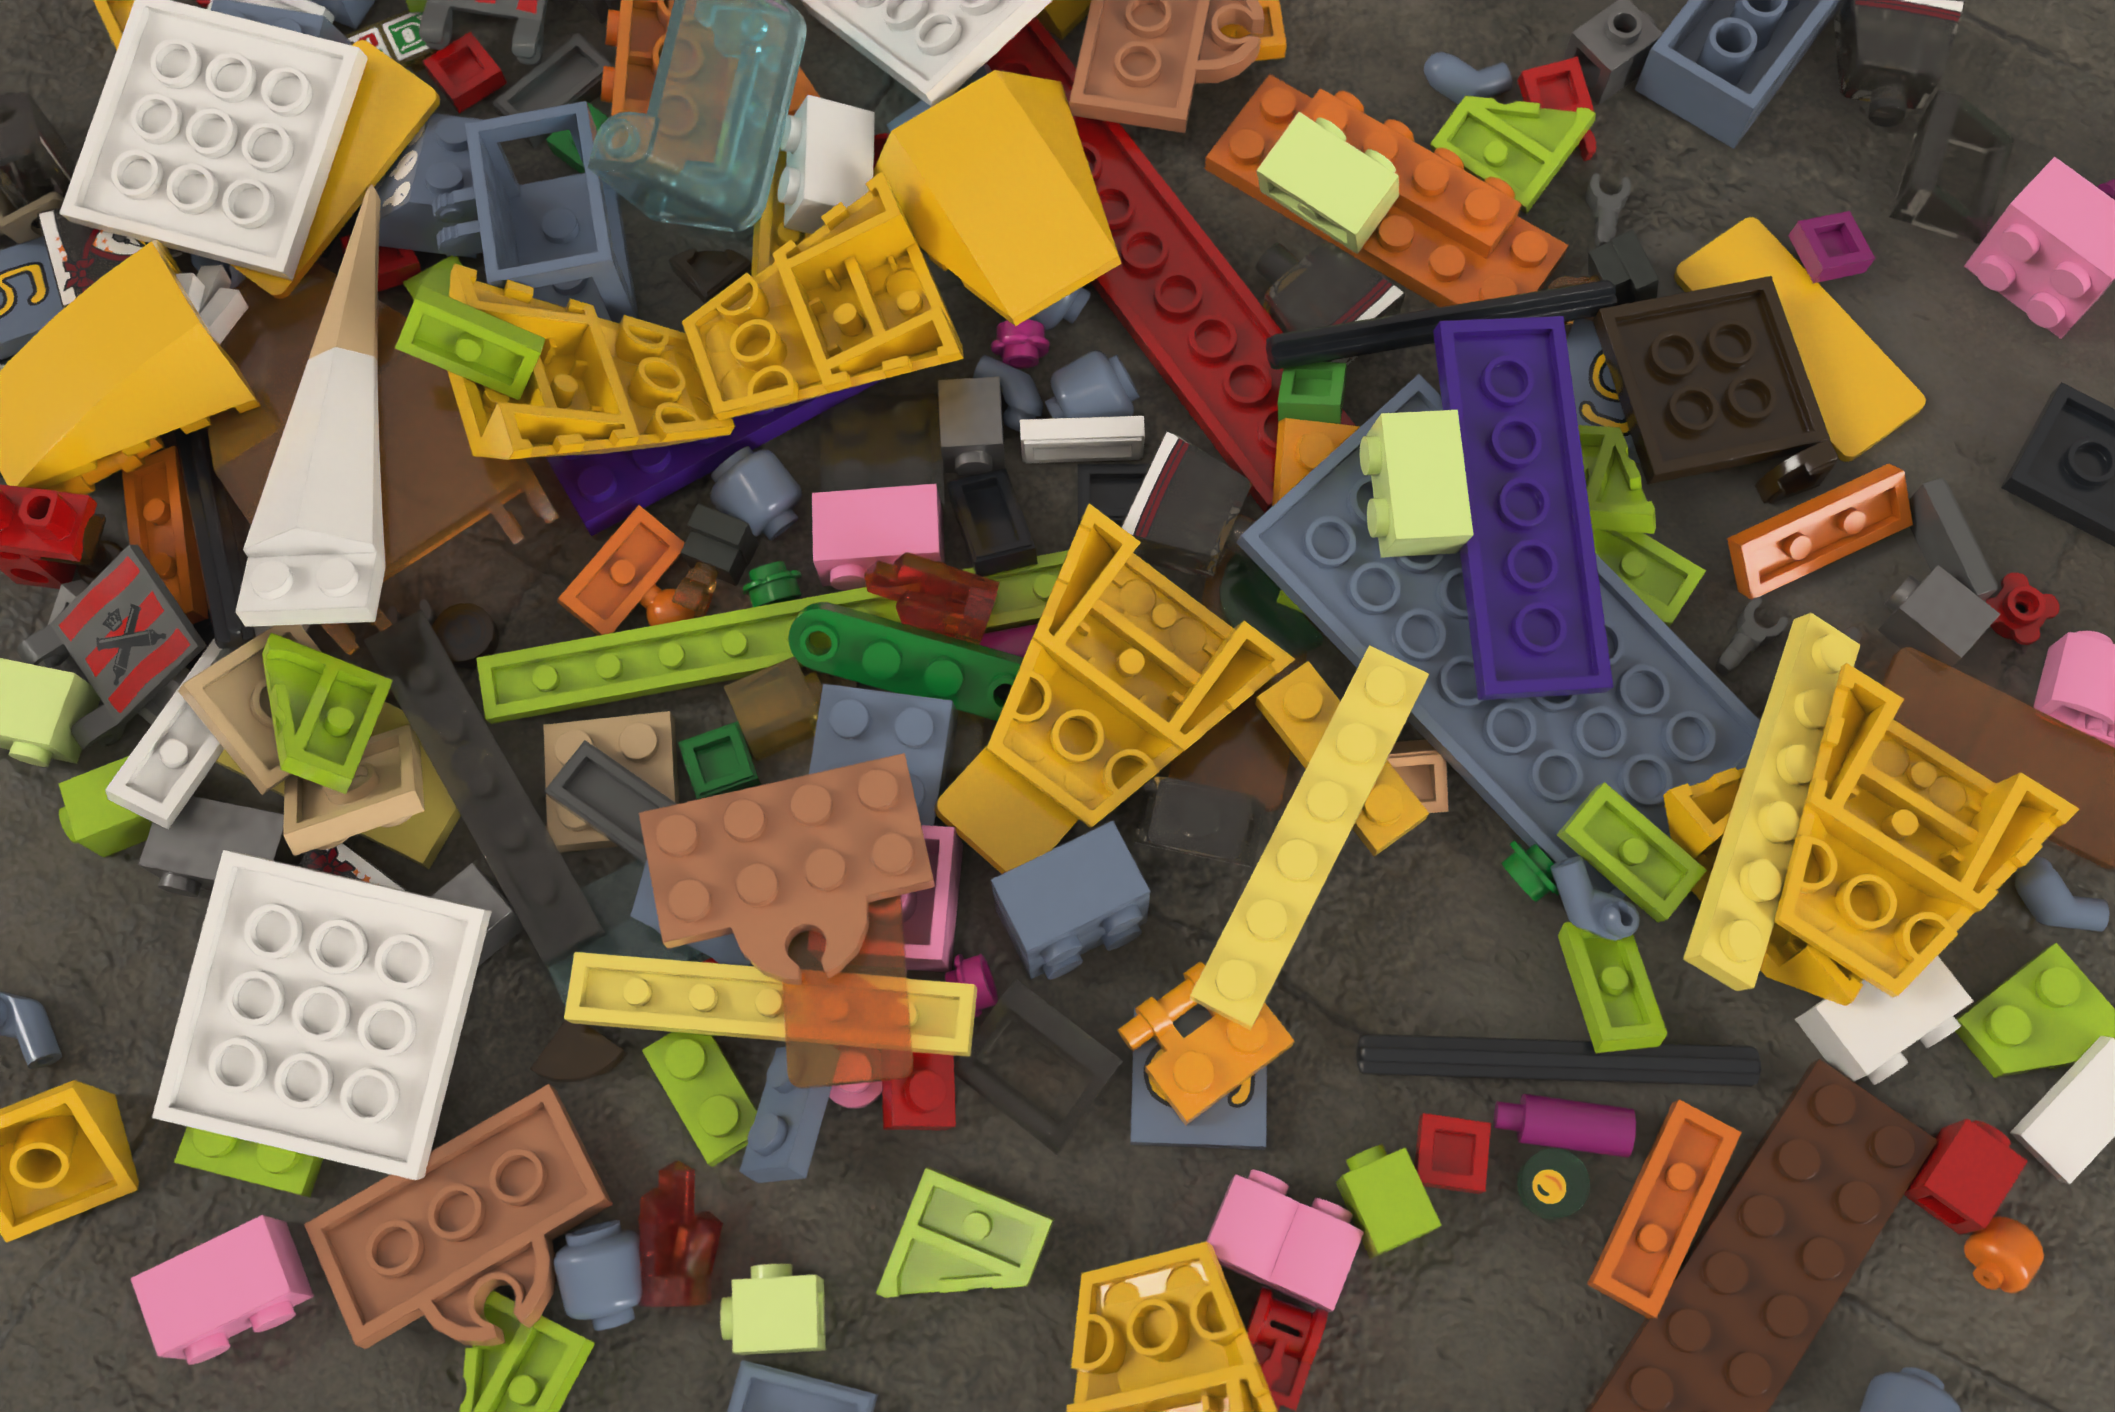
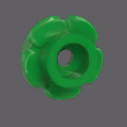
[742,561,802,607]

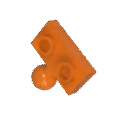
[557,505,696,636]

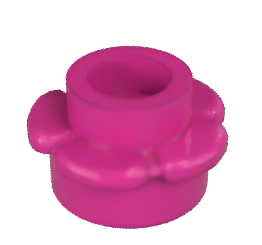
[991,319,1050,369]
[945,954,998,1017]

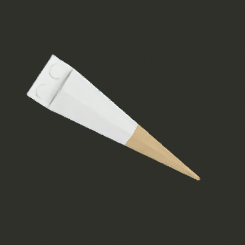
[235,184,386,627]

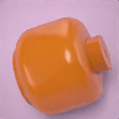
[1964,1216,2044,1293]

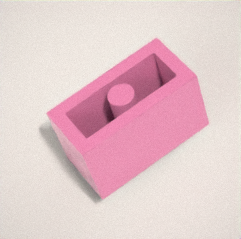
[812,484,945,591]
[131,1215,314,1365]

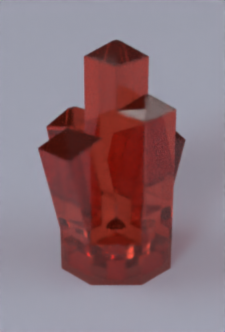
[864,552,1000,645]
[638,1161,723,1307]

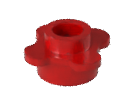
[1985,572,2060,645]

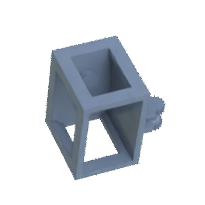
[432,101,639,323]

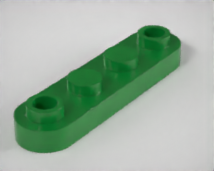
[788,602,1023,721]

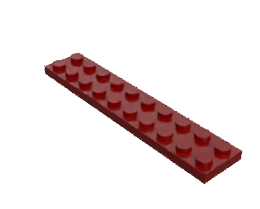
[986,16,1356,513]

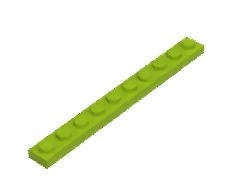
[476,550,1069,724]

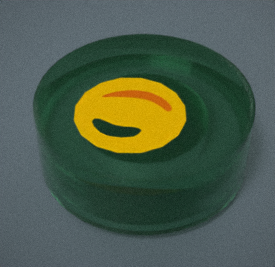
[1517,1148,1590,1220]

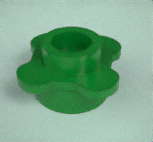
[1501,840,1560,903]

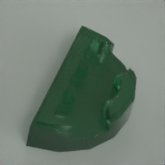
[1219,549,1324,656]

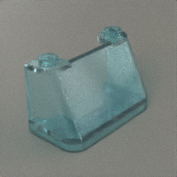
[588,0,807,232]

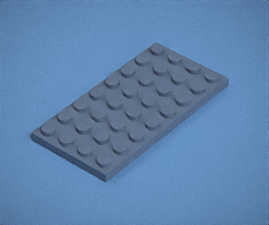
[1236,374,1760,899]

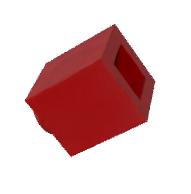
[1904,1118,2028,1235]

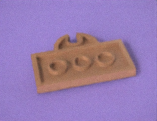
[1069,0,1265,133]
[639,753,935,985]
[304,1084,613,1350]

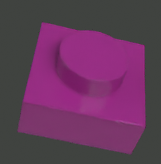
[1788,211,1876,283]

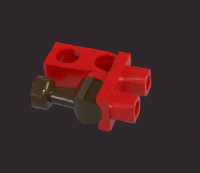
[0,484,124,589]

